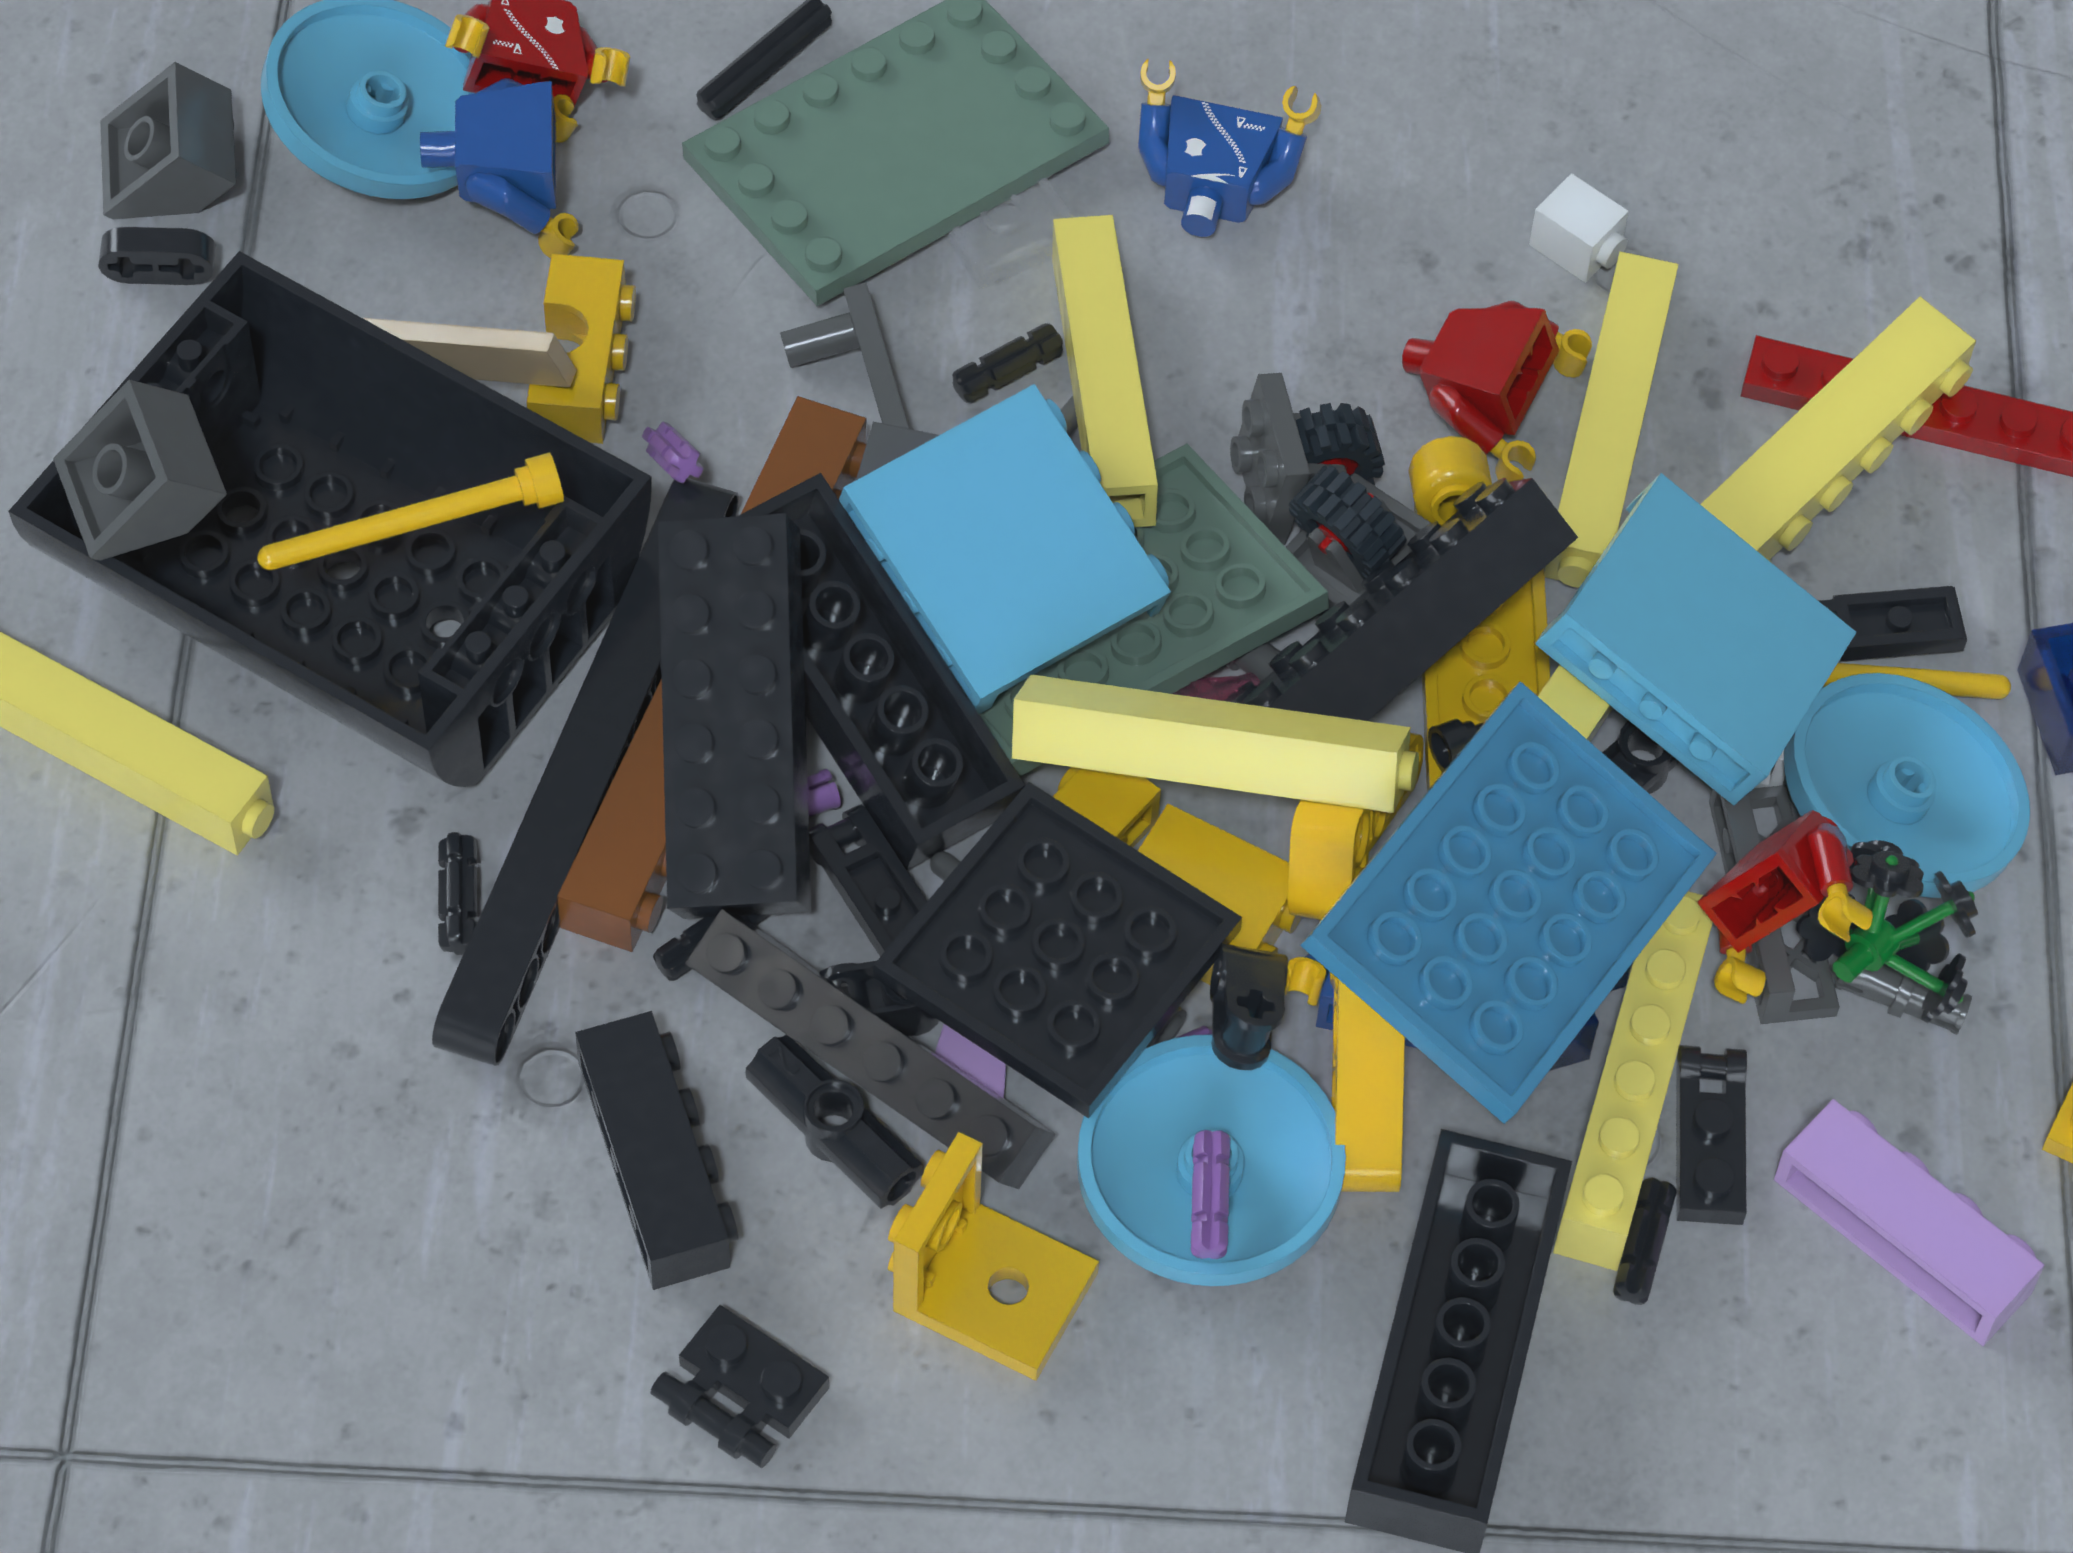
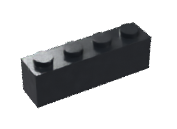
[575,1011,739,1290]

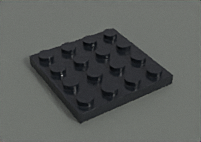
[873,782,1242,1118]

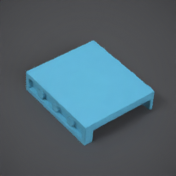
[839,384,1171,714]
[1535,473,1856,806]

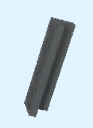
[1709,785,1840,1025]

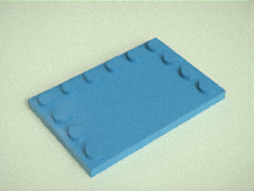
[1300,681,1717,1124]

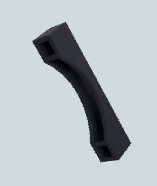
[685,909,1056,1189]

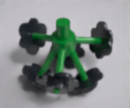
[1796,840,1978,1023]

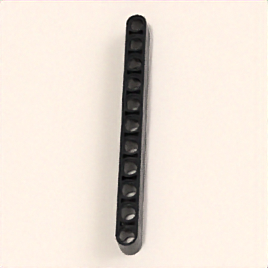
[432,478,739,1066]

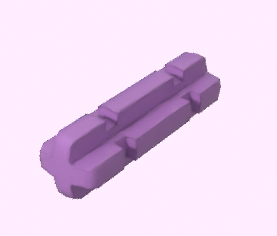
[642,421,704,483]
[1191,1130,1230,1259]

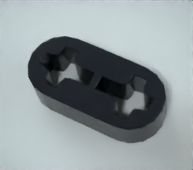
[98,227,216,285]

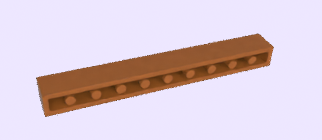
[557,396,867,952]

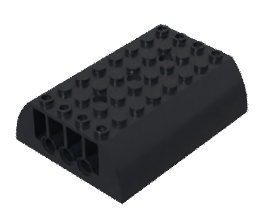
[8,251,652,787]

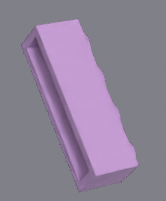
[1774,1099,2045,1346]

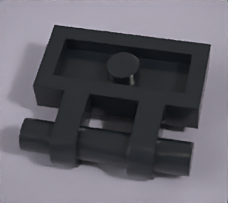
[650,1305,829,1468]

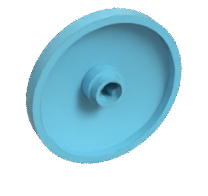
[261,0,474,199]
[1784,673,2030,898]
[1077,1035,1346,1286]

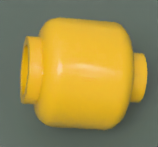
[1408,436,1492,525]

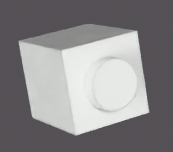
[1529,173,1629,283]

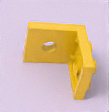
[888,1132,1099,1381]

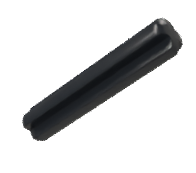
[696,0,832,120]

